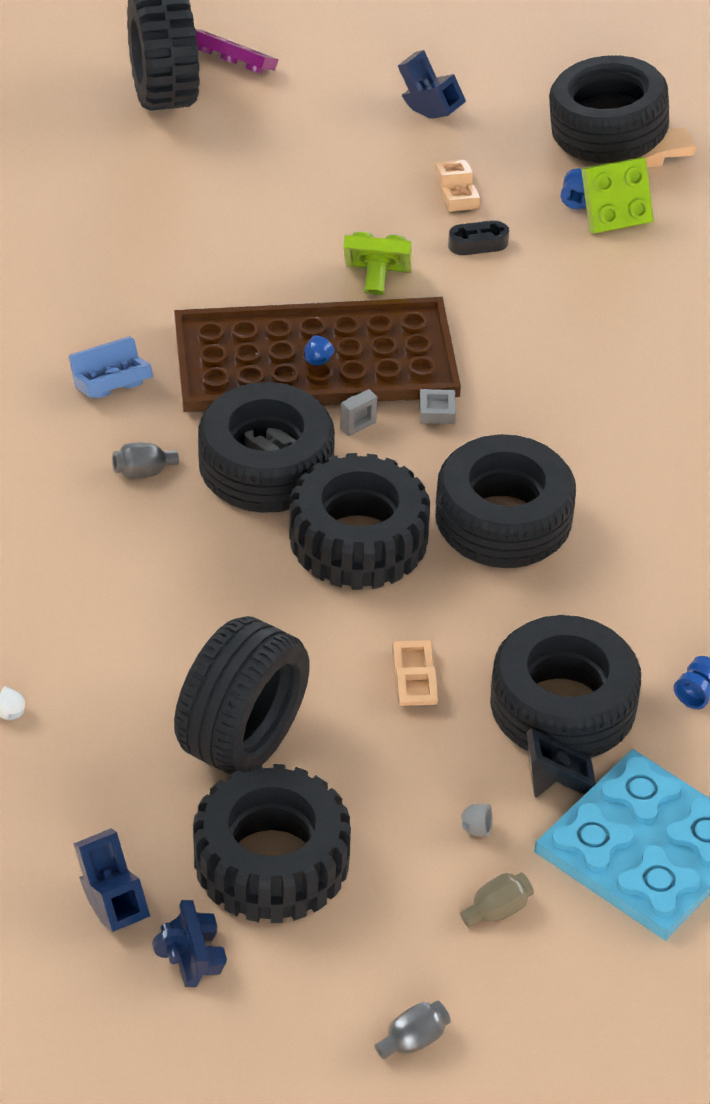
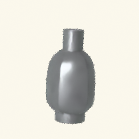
[112,442,179,479]
[375,1000,451,1060]

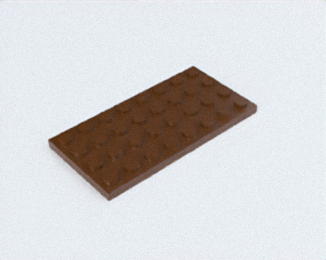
[174,297,461,412]

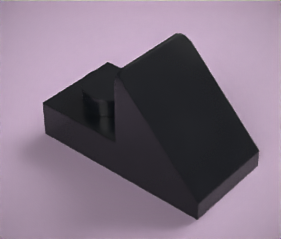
[527,728,596,797]

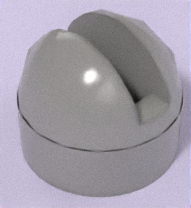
[461,804,493,837]

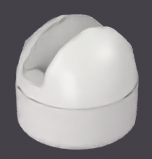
[0,686,26,720]

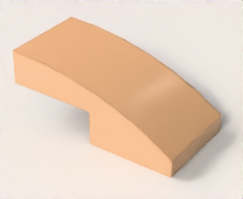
[638,127,697,168]
[435,160,480,212]
[392,640,438,706]

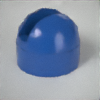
[304,335,335,366]

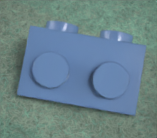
[68,336,153,398]

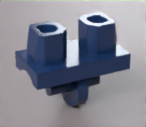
[152,900,227,987]

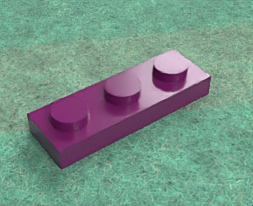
[196,29,279,74]

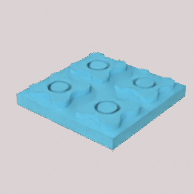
[534,749,710,941]

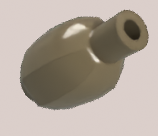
[460,872,534,927]

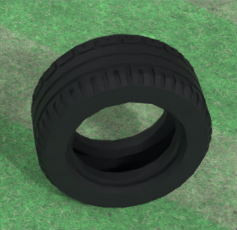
[549,55,669,163]
[174,616,310,774]

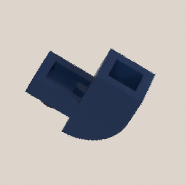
[398,50,466,118]
[73,828,150,932]

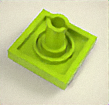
[581,157,654,233]
[343,232,413,295]

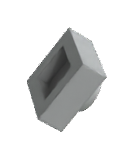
[340,389,378,436]
[419,389,456,424]

